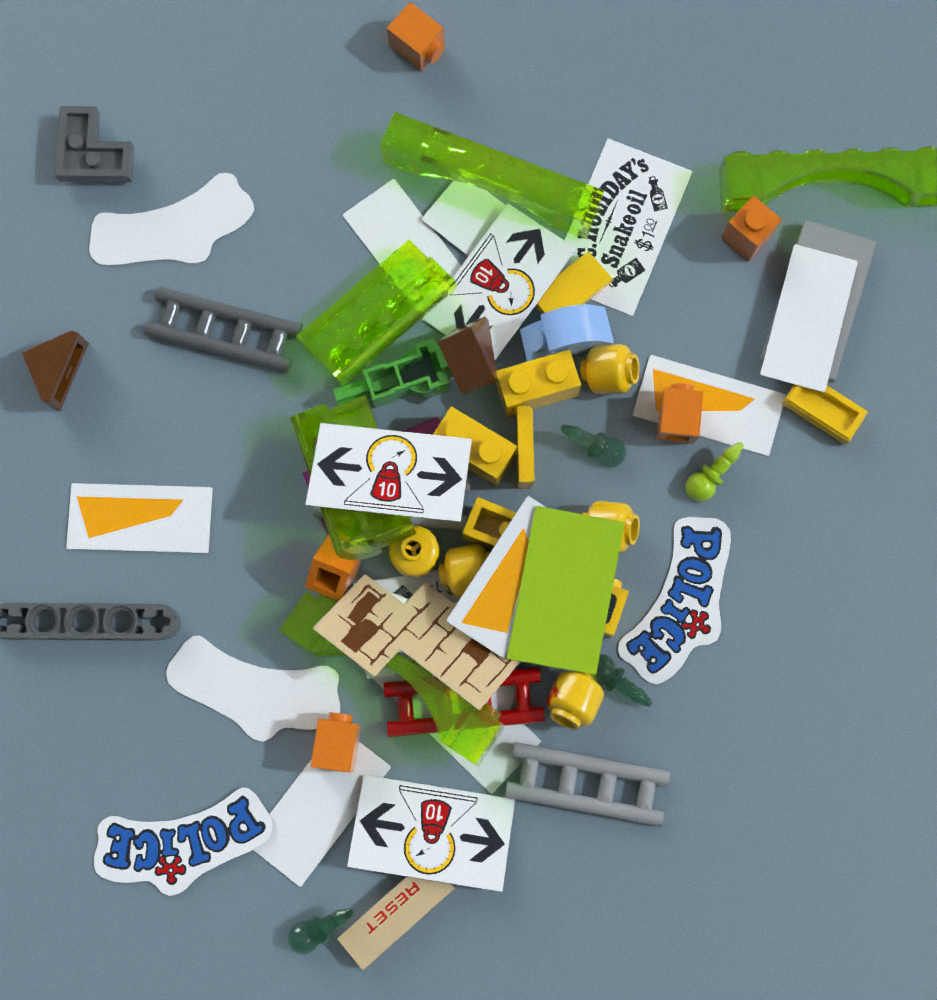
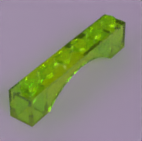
[380,112,604,239]
[719,146,937,212]
[279,592,505,767]

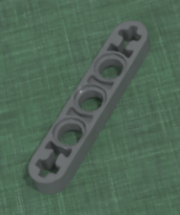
[0,603,181,640]

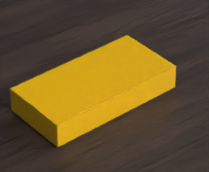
[535,251,613,314]
[781,384,868,445]
[516,406,535,489]

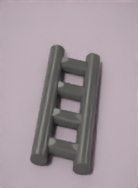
[144,287,303,373]

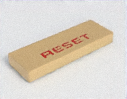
[337,876,455,970]

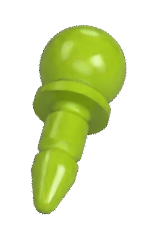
[685,442,744,502]

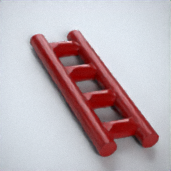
[383,667,545,738]

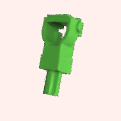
[333,339,453,411]

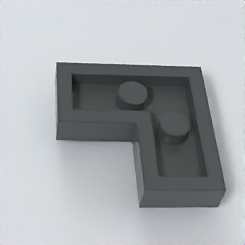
[55,106,134,182]

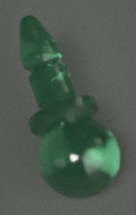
[560,425,626,468]
[590,654,652,706]
[288,908,354,955]

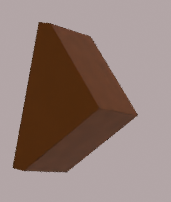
[437,316,498,395]
[21,330,89,411]

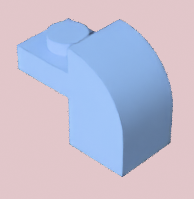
[520,304,614,362]

